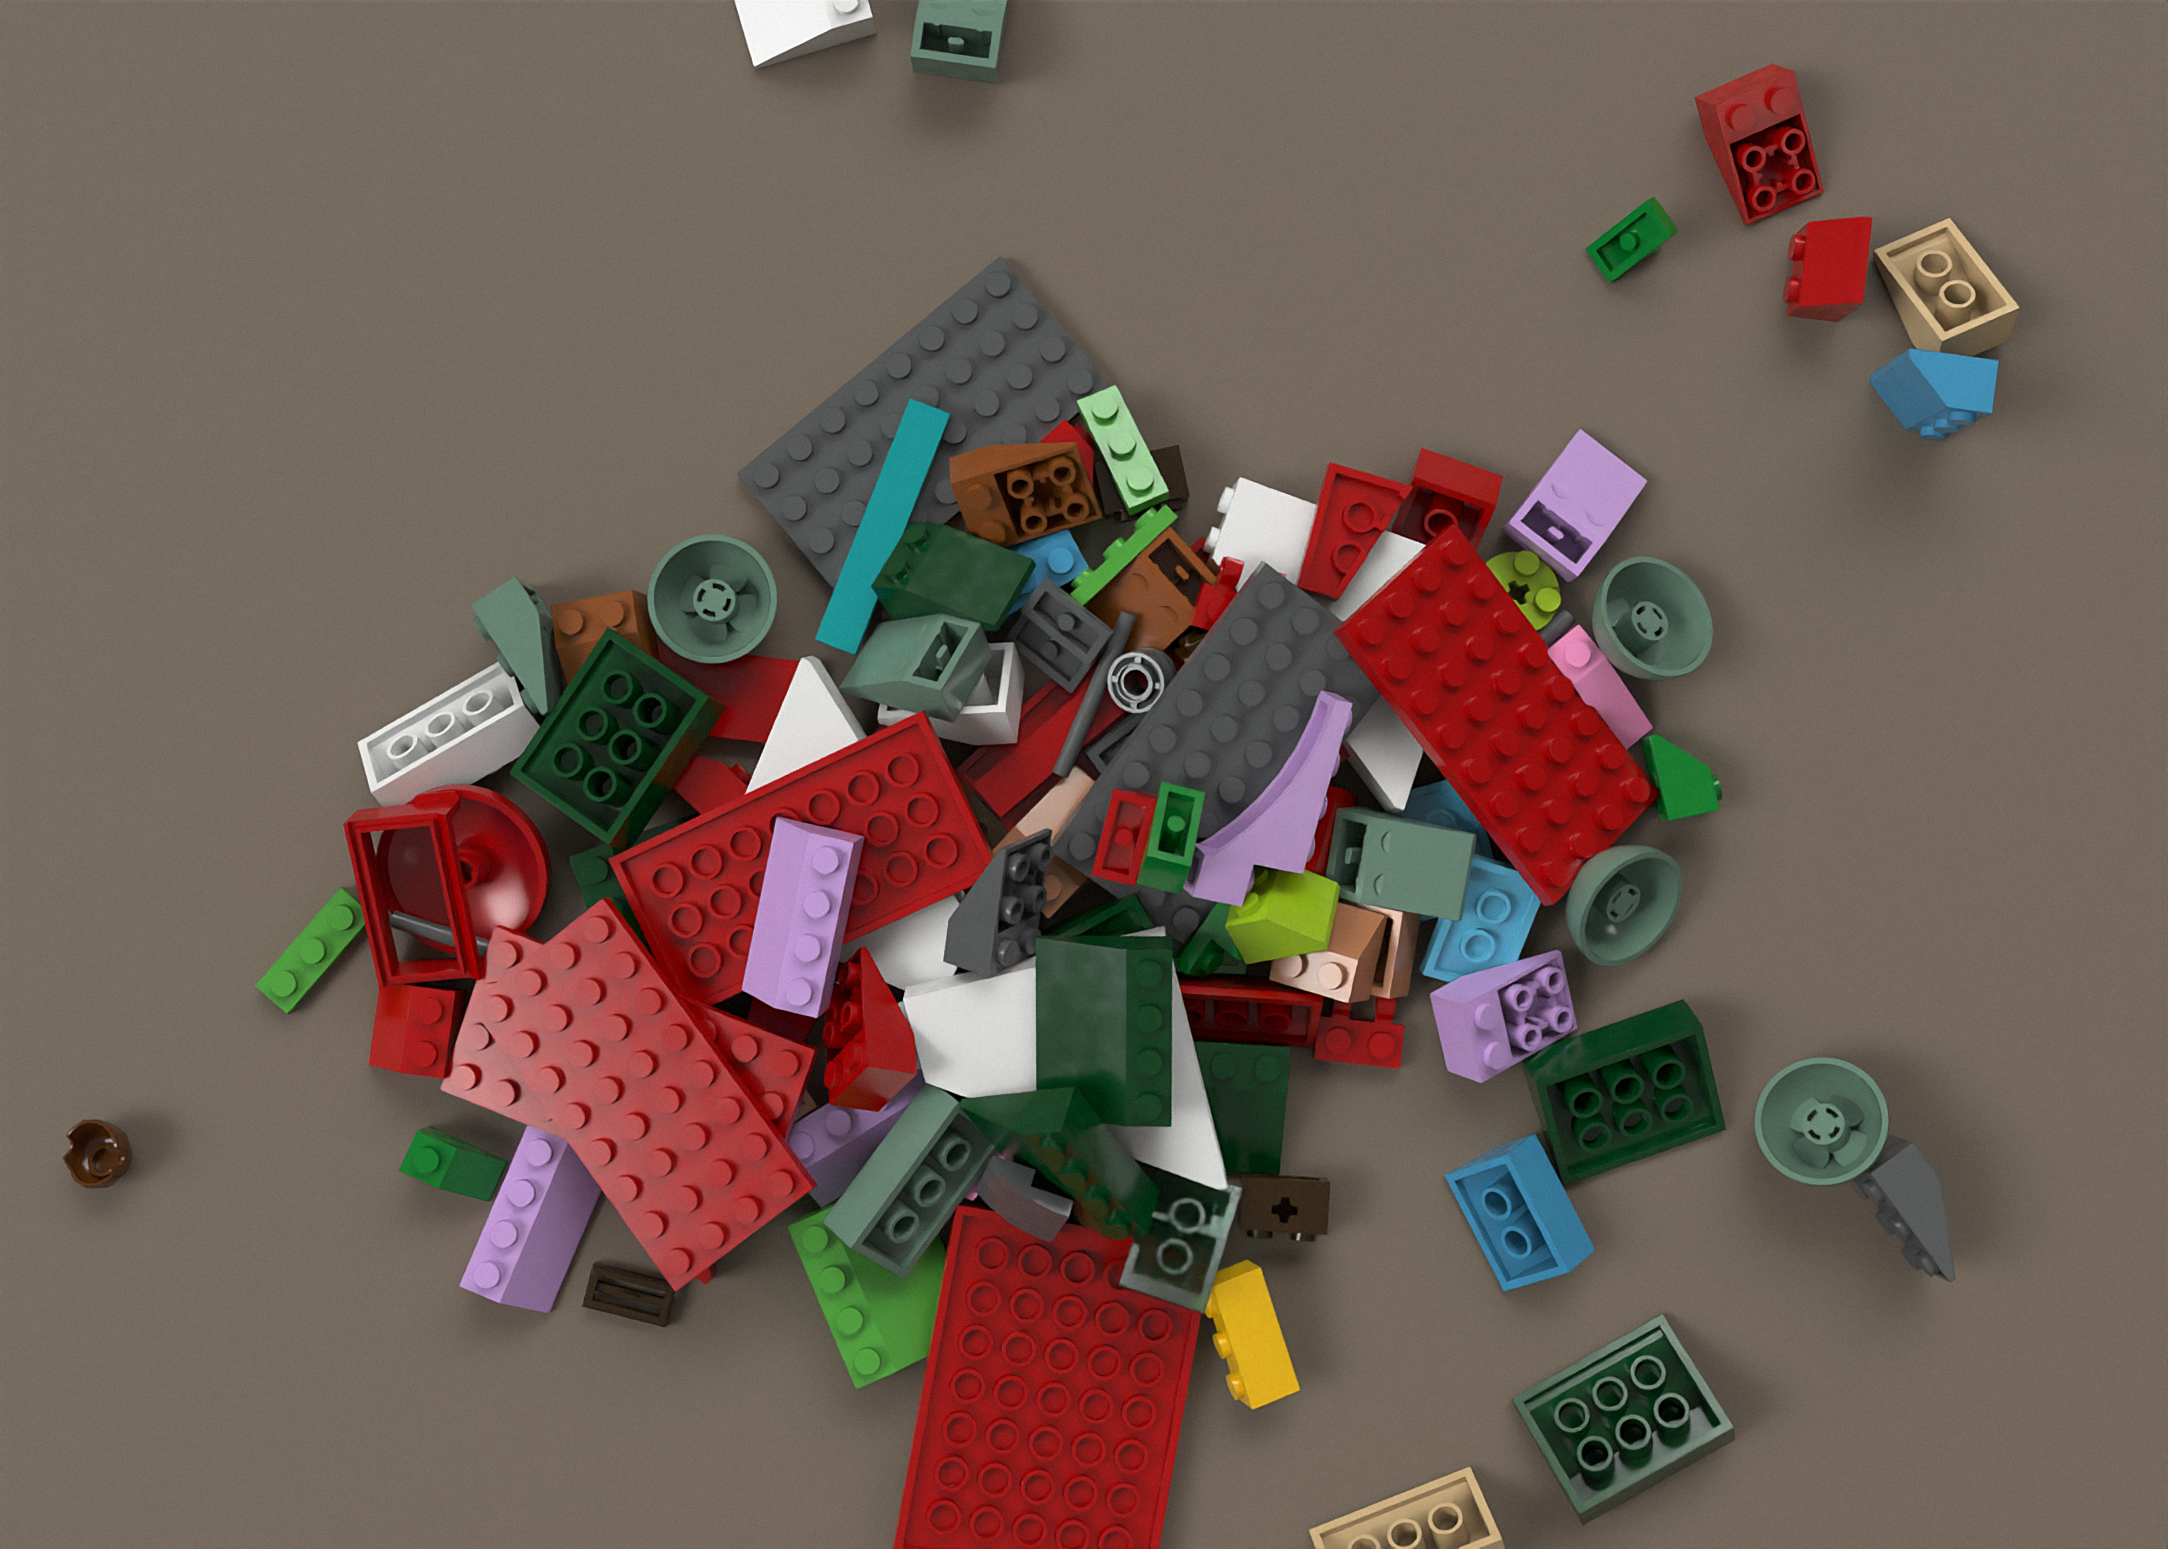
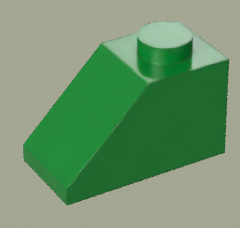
[1640,734,1722,822]
[1136,782,1205,894]
[399,1126,508,1202]

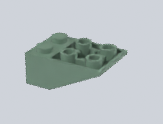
[910,0,1010,84]
[471,576,563,717]
[838,613,993,723]
[1325,806,1477,921]

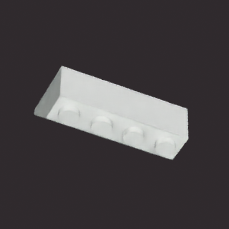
[357,662,543,807]

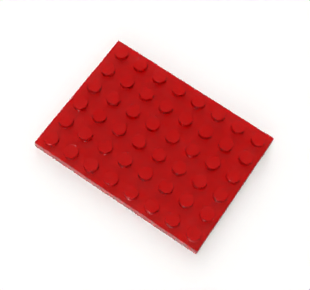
[892,1203,1213,1549]

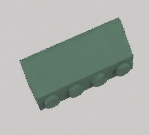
[823,1083,998,1279]

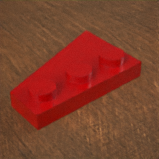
[1295,462,1413,602]

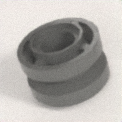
[1107,647,1177,713]

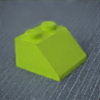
[1225,864,1340,964]

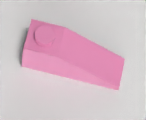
[1547,624,1653,750]

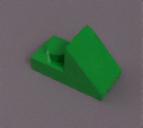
[1585,196,1679,283]
[1177,902,1245,978]

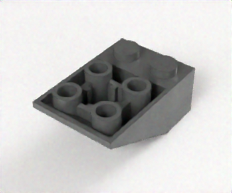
[943,828,1053,977]
[1850,1134,1956,1283]

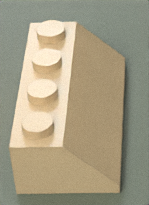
[1309,1466,1505,1549]

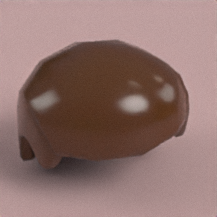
[62,1119,132,1189]

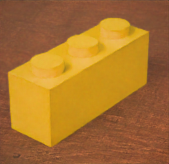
[1199,1260,1300,1410]

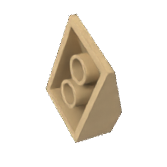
[1873,218,2020,357]

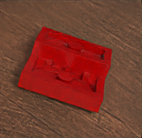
[1091,788,1157,886]

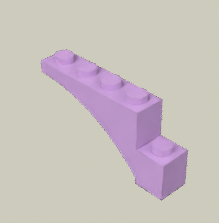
[1183,690,1353,907]

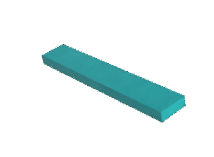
[815,398,951,656]

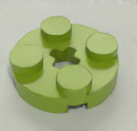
[1486,550,1561,632]

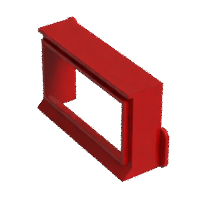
[343,790,484,988]

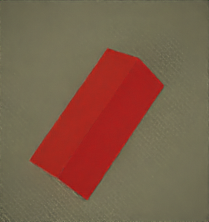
[1176,972,1323,1048]

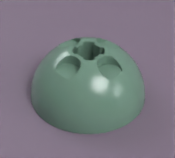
[647,534,778,664]
[1591,556,1713,681]
[1565,844,1683,966]
[1755,1057,1890,1187]

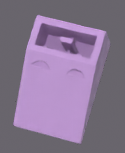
[1501,429,1648,582]
[1430,950,1578,1083]

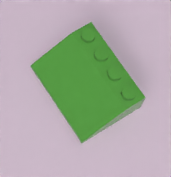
[787,1201,947,1389]

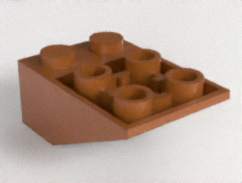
[949,442,1103,548]
[1086,526,1217,676]

